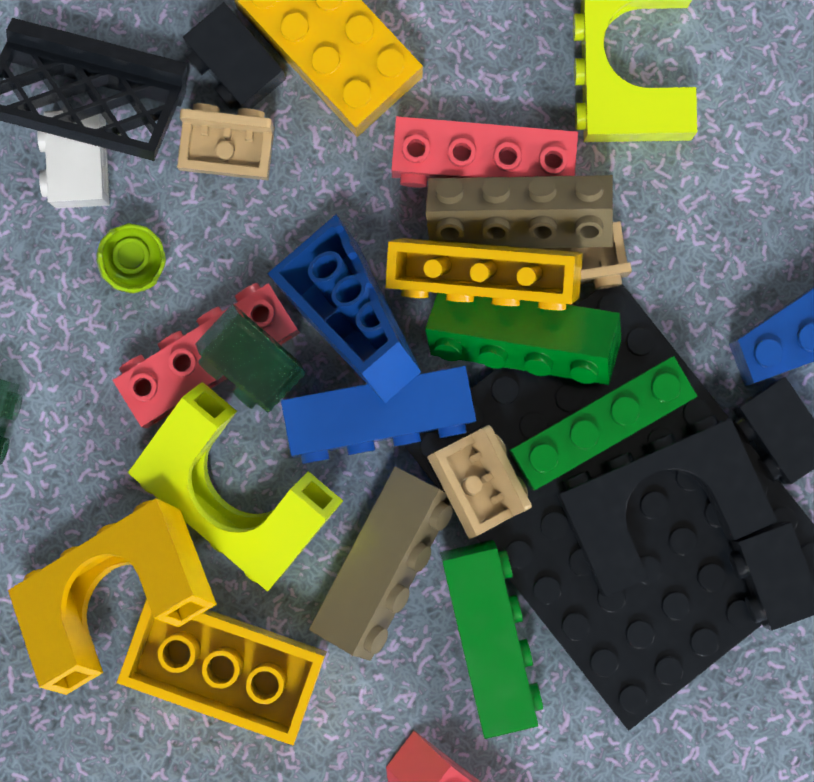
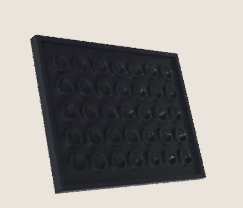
[404,284,814,731]

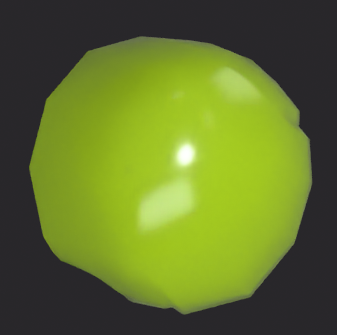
[96,223,166,294]

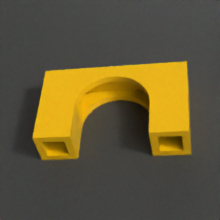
[8,498,217,695]

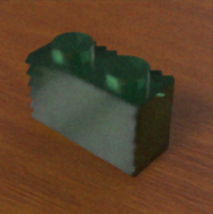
[195,304,306,413]

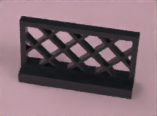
[0,18,187,161]

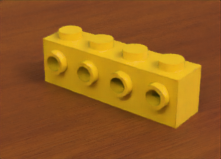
[385,238,583,310]

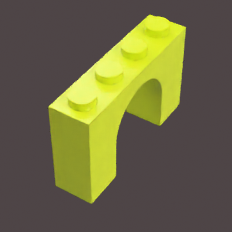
[573,0,697,142]
[128,382,343,592]

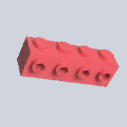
[391,116,578,188]
[112,283,300,429]

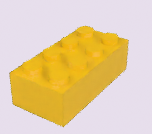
[234,0,423,137]
[117,599,327,745]

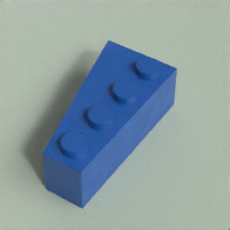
[267,214,421,403]
[729,287,814,386]
[281,366,476,464]

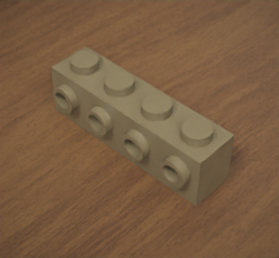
[426,175,613,248]
[309,466,453,661]

